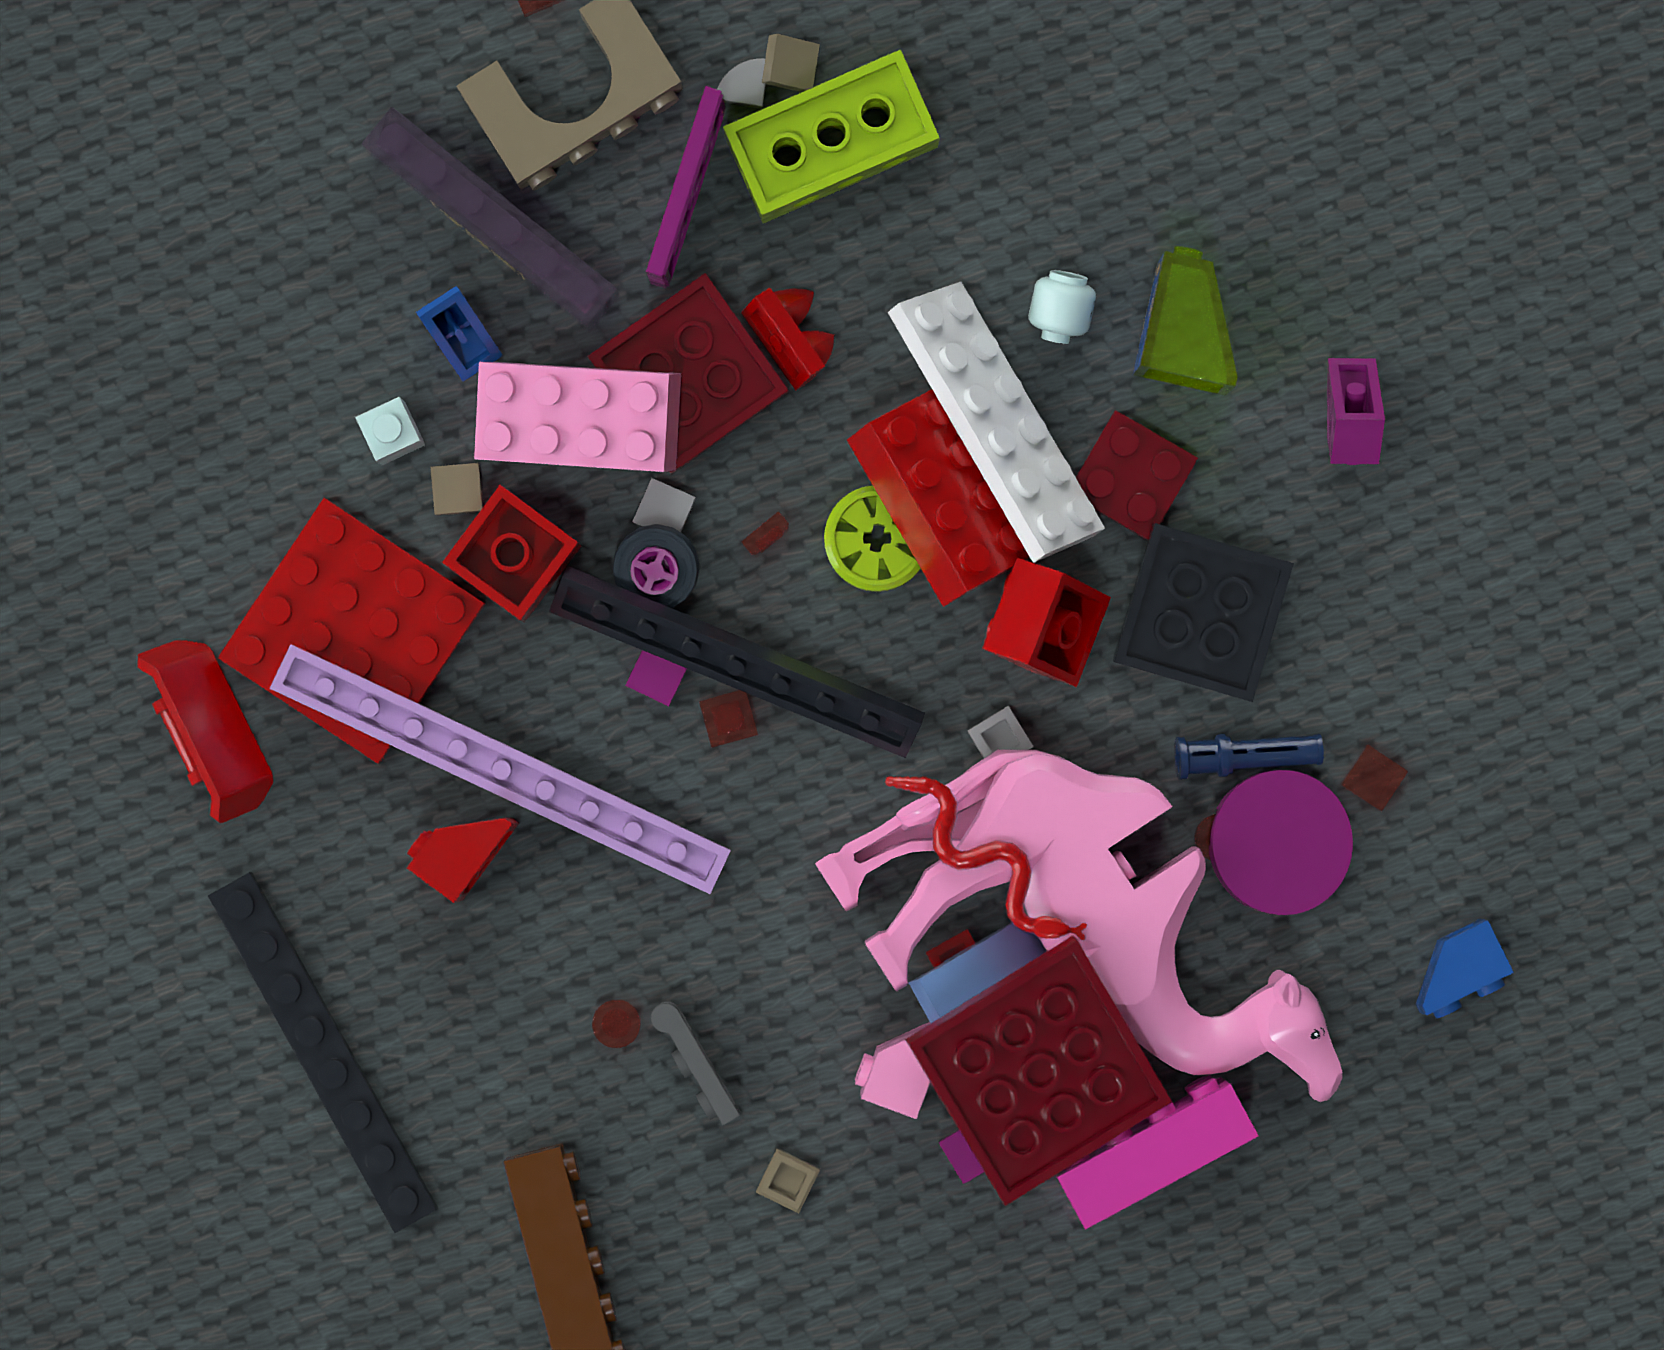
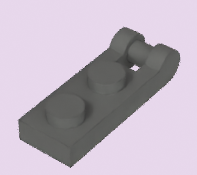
[651,1001,741,1125]

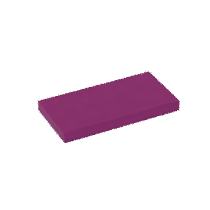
[646,86,726,289]

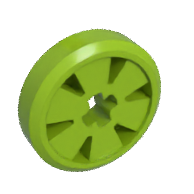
[824,486,921,592]

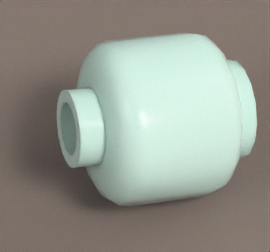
[1028,270,1096,344]

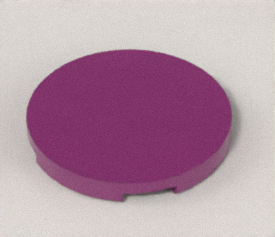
[1208,770,1353,915]

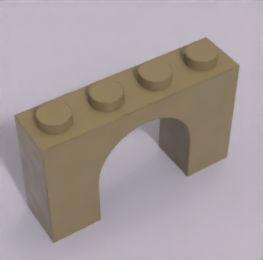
[456,0,683,191]

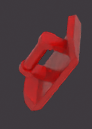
[138,640,273,823]

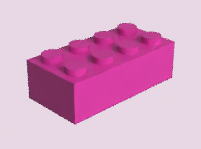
[1056,1075,1258,1229]

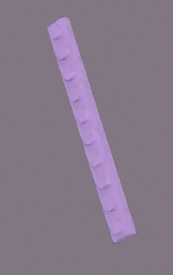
[270,644,731,894]

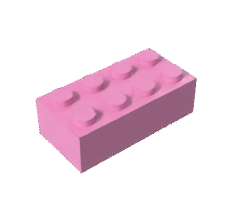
[474,362,681,472]

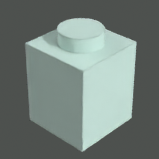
[355,397,425,465]

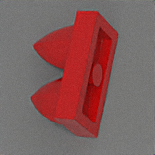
[741,288,834,390]

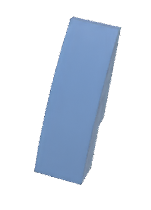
[908,922,1046,1023]

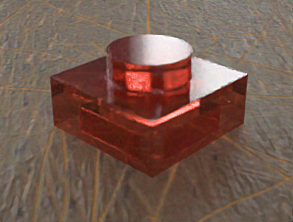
[699,690,758,748]

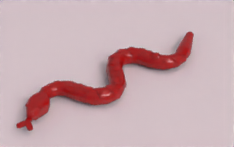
[885,776,1087,941]

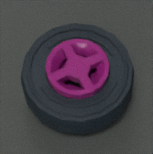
[612,524,700,608]

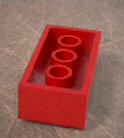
[847,389,1030,607]

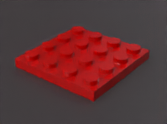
[218,498,485,764]

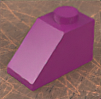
[1327,358,1385,465]

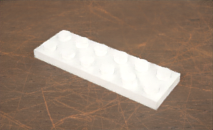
[888,282,1105,563]

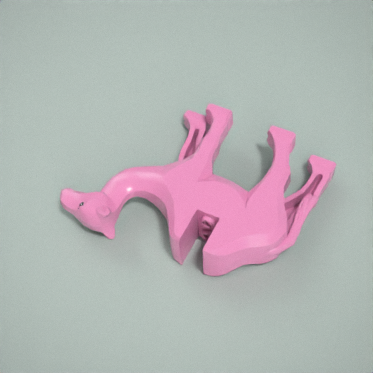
[815,750,1342,1102]

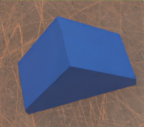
[416,286,503,381]

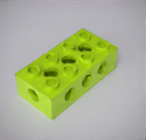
[723,49,940,223]

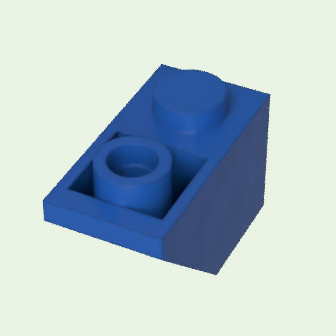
[1416,919,1514,1018]

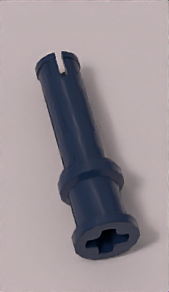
[1174,734,1324,780]

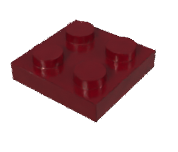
[1076,410,1198,541]

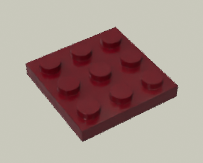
[588,273,789,475]

